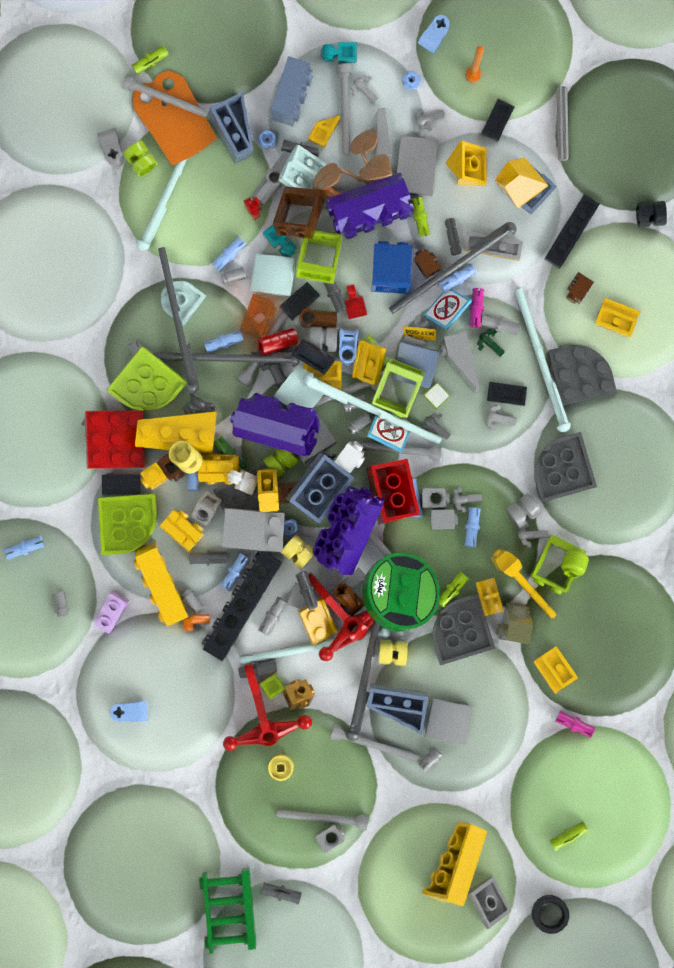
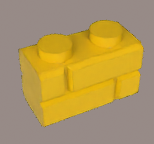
[198,454,241,485]
[257,469,279,512]
[159,509,204,552]

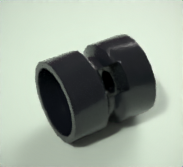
[636,201,667,228]

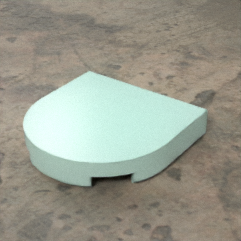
[161,281,207,326]

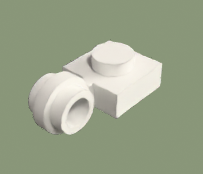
[227,470,257,495]

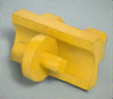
[475,578,504,616]

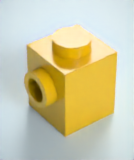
[140,462,169,490]

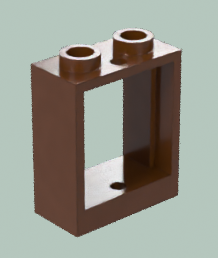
[273,186,324,239]

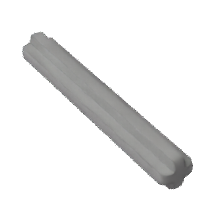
[557,86,569,161]

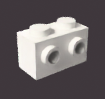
[335,441,365,473]

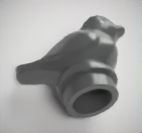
[182,393,216,415]

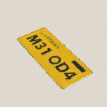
[403,326,436,341]

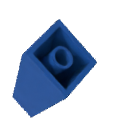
[371,241,412,294]

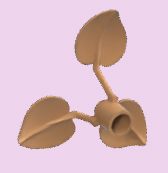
[313,129,393,190]

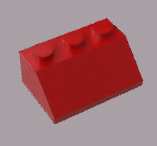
[366,459,420,525]

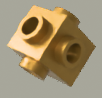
[283,679,315,710]

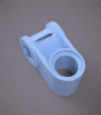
[418,15,449,54]
[339,328,359,366]
[110,702,148,722]

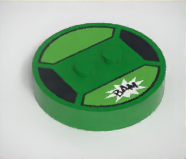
[362,553,440,632]

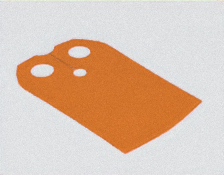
[133,70,217,165]

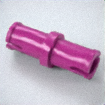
[469,288,485,328]
[555,711,596,738]

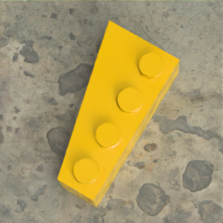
[135,411,217,454]
[133,541,188,626]
[422,822,487,907]

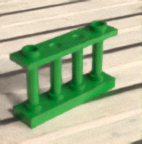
[199,868,257,954]

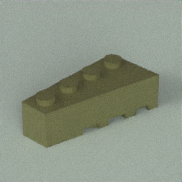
[497,602,533,644]

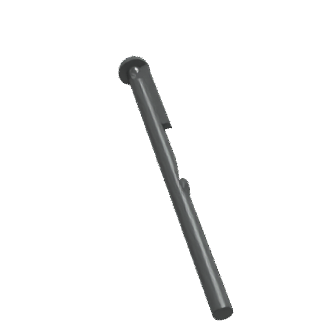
[389,222,517,314]
[158,247,199,394]
[152,352,300,367]
[345,620,380,741]

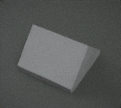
[468,877,511,929]

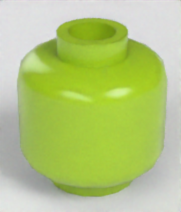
[561,548,589,578]

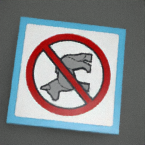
[423,289,472,330]
[367,415,410,453]

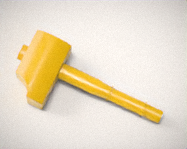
[490,549,557,619]

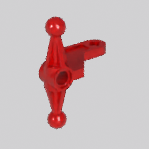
[308,572,374,662]
[223,663,312,751]

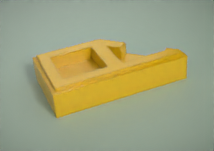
[308,115,341,149]

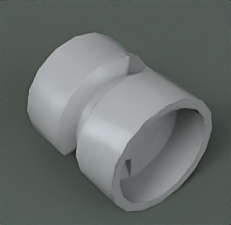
[310,326,338,353]
[505,493,541,529]

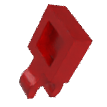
[243,196,261,221]
[344,284,367,320]

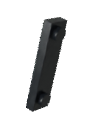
[544,194,600,269]

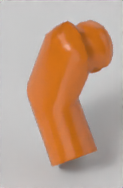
[182,614,210,631]

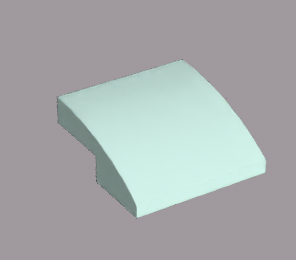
[278,145,327,189]
[251,254,296,296]
[274,365,324,408]

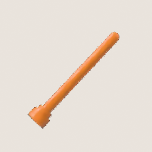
[465,46,484,83]

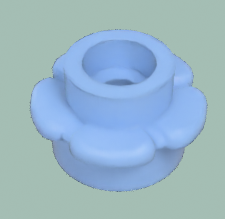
[402,71,421,89]
[258,130,277,149]
[283,519,299,538]

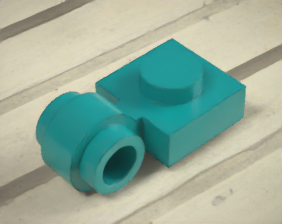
[321,42,357,63]
[262,224,297,258]

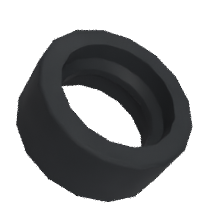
[531,895,570,934]

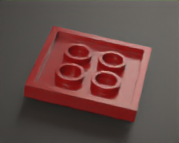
[85,410,145,469]

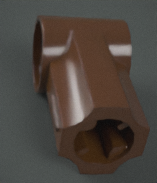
[299,308,337,328]
[333,583,365,616]

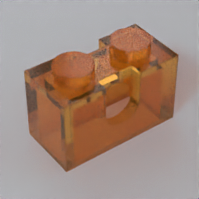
[240,294,277,338]

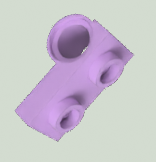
[93,591,129,634]

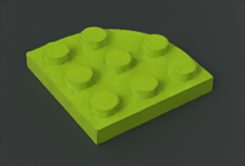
[106,345,187,411]
[98,494,157,556]

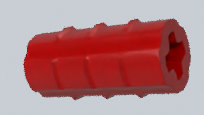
[257,328,298,355]

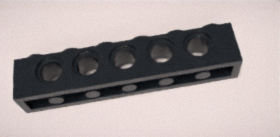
[202,551,283,661]

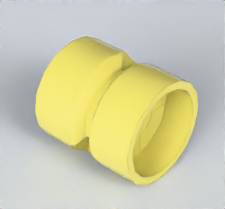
[169,440,203,474]
[280,534,314,570]
[379,639,408,666]
[268,754,294,781]

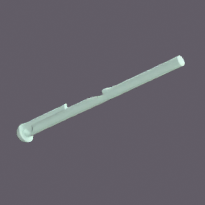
[136,117,207,251]
[515,288,571,432]
[303,373,442,445]
[240,626,390,665]

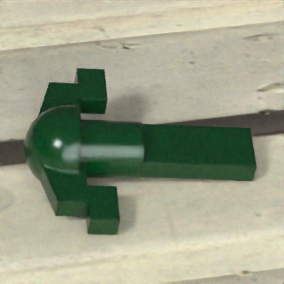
[477,329,505,357]

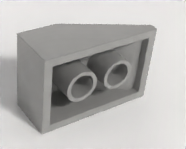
[439,332,480,393]
[223,508,285,552]

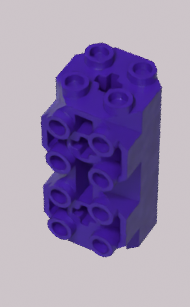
[326,172,413,239]
[230,393,320,456]
[313,486,384,575]

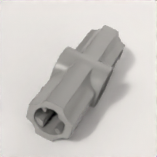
[251,151,290,206]

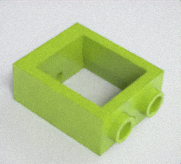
[296,229,343,284]
[372,358,426,418]
[530,535,586,595]

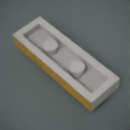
[463,231,523,261]

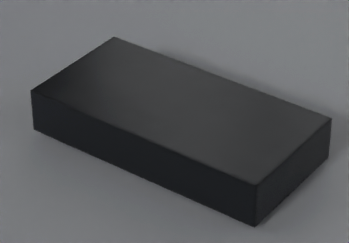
[481,99,515,141]
[279,282,320,321]
[292,339,335,375]
[487,382,527,406]
[102,475,141,495]

